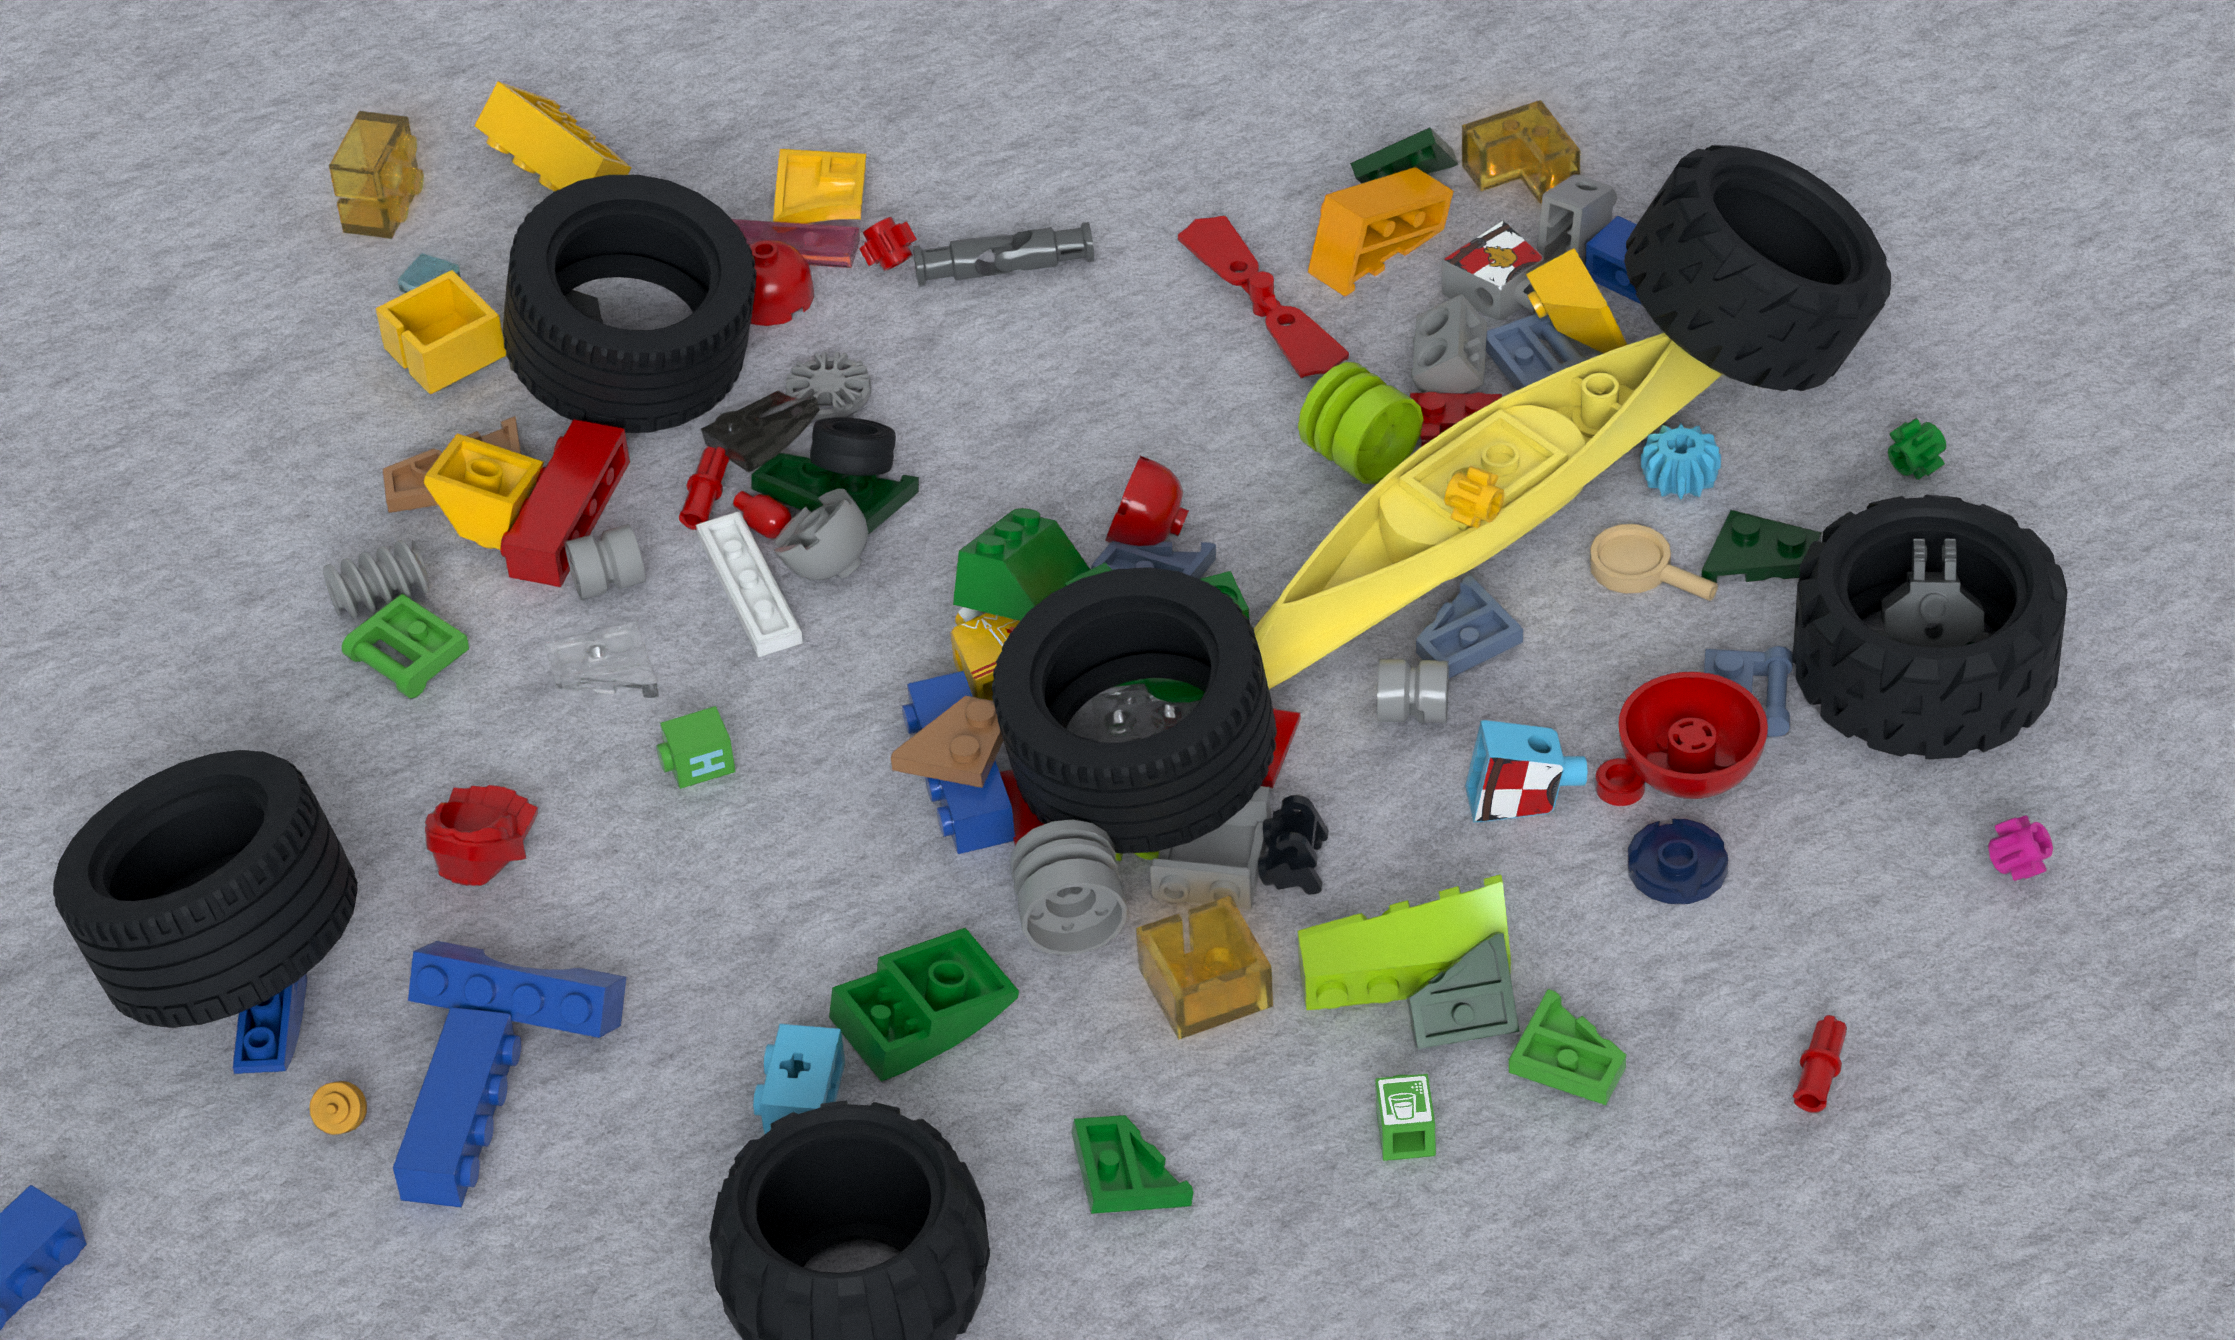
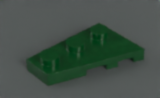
[751,452,919,535]

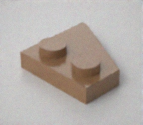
[891,696,1003,788]

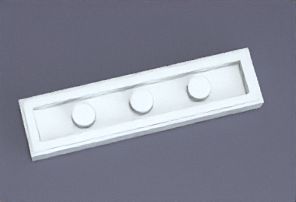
[696,511,803,658]

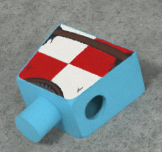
[1465,720,1588,822]

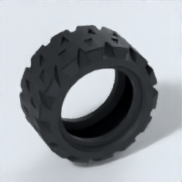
[1624,145,1891,391]
[1793,494,2068,759]

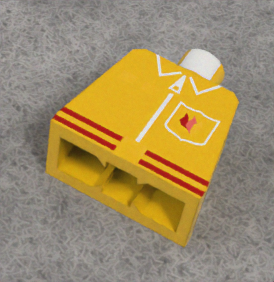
[950,607,1020,701]

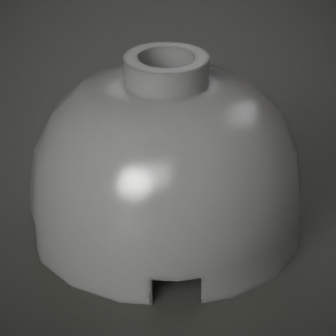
[774,489,868,580]

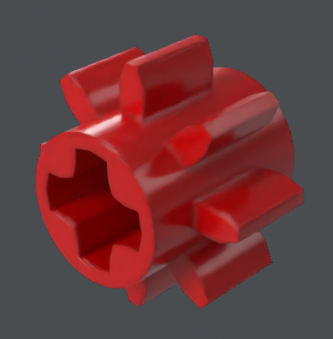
[859,216,917,272]

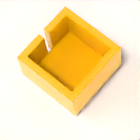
[375,270,506,395]

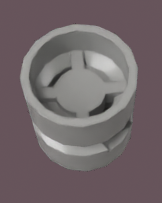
[565,524,646,600]
[1377,659,1449,723]

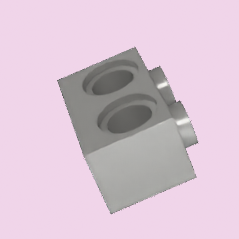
[1411,294,1487,393]

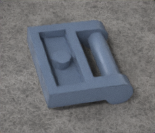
[1486,313,1590,390]
[1704,646,1793,737]

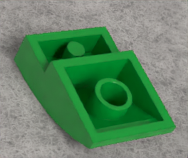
[829,928,1019,1082]

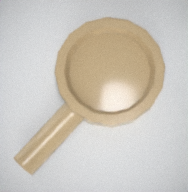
[1590,524,1718,601]

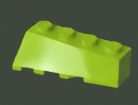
[1297,874,1511,1010]

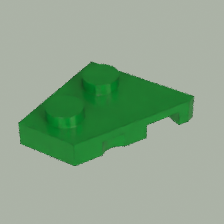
[1071,1115,1194,1214]

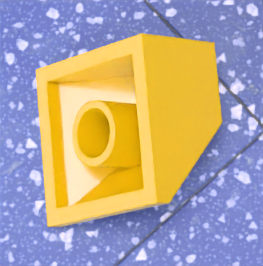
[1526,248,1628,354]
[424,433,544,550]

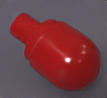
[733,491,792,539]

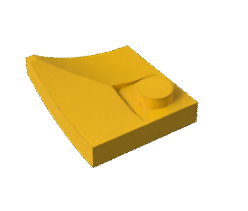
[773,149,866,232]

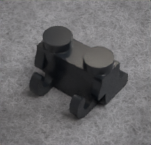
[1258,795,1329,894]

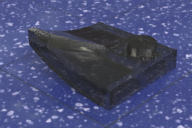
[701,391,820,472]

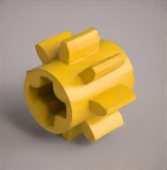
[1444,466,1504,528]

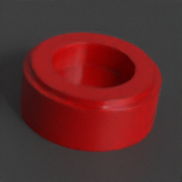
[1595,758,1645,806]

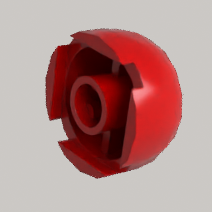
[749,240,815,326]
[1105,455,1189,546]

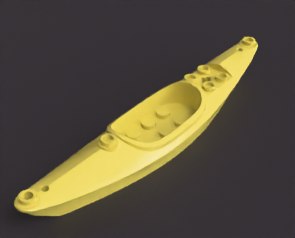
[1253,333,1722,689]

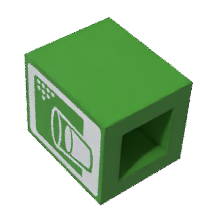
[1375,1074,1436,1161]

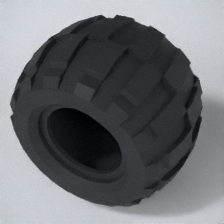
[709,1100,990,1340]

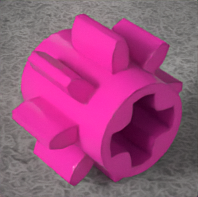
[1988,815,2053,881]

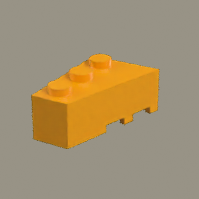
[1308,167,1454,297]

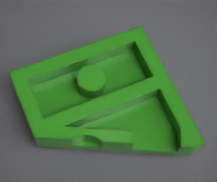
[1509,989,1626,1105]

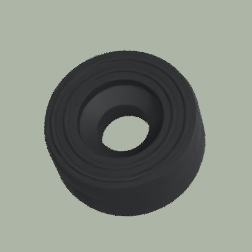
[810,417,896,476]

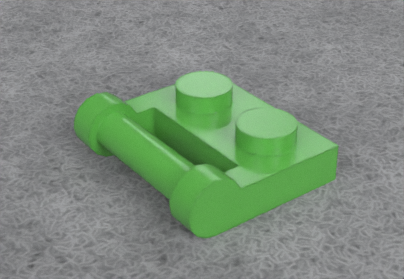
[341,594,469,699]

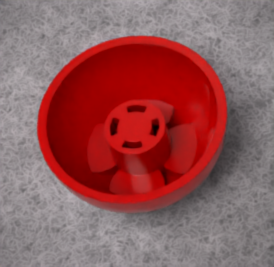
[1618,672,1768,799]

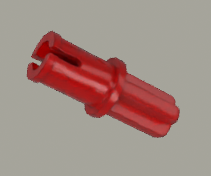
[679,446,729,530]
[1793,1015,1847,1112]

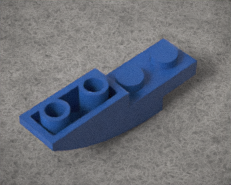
[233,974,308,1074]

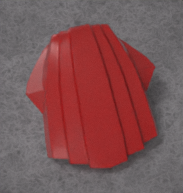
[425,785,538,886]

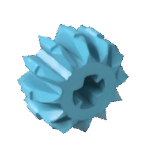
[1641,422,1721,500]

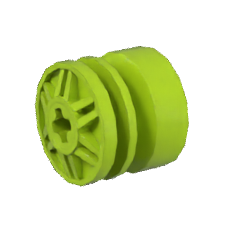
[1298,362,1423,484]

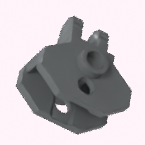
[1881,539,1984,648]

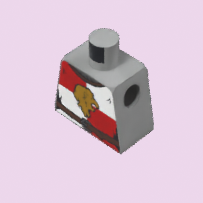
[1442,220,1546,320]

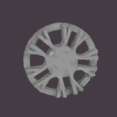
[786,352,871,420]

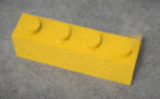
[474,81,632,191]

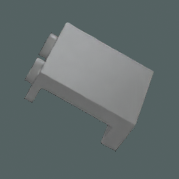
[1150,786,1271,909]

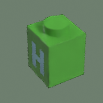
[656,706,736,789]

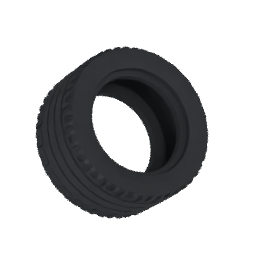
[503,175,757,433]
[992,567,1277,854]
[53,750,358,1028]

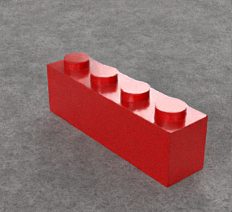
[500,419,630,587]

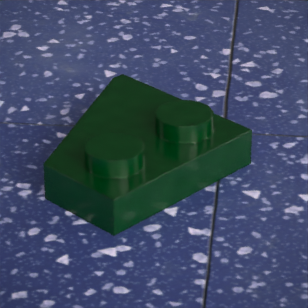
[1701,510,1822,583]

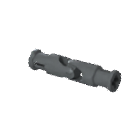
[913,222,1094,286]

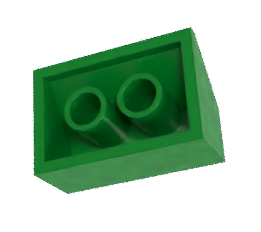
[953,508,1091,621]

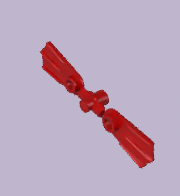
[1178,215,1349,378]

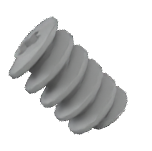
[323,539,429,619]

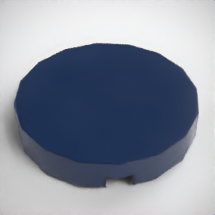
[1627,819,1728,904]

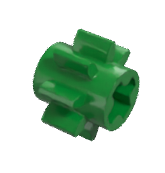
[1888,418,1946,480]

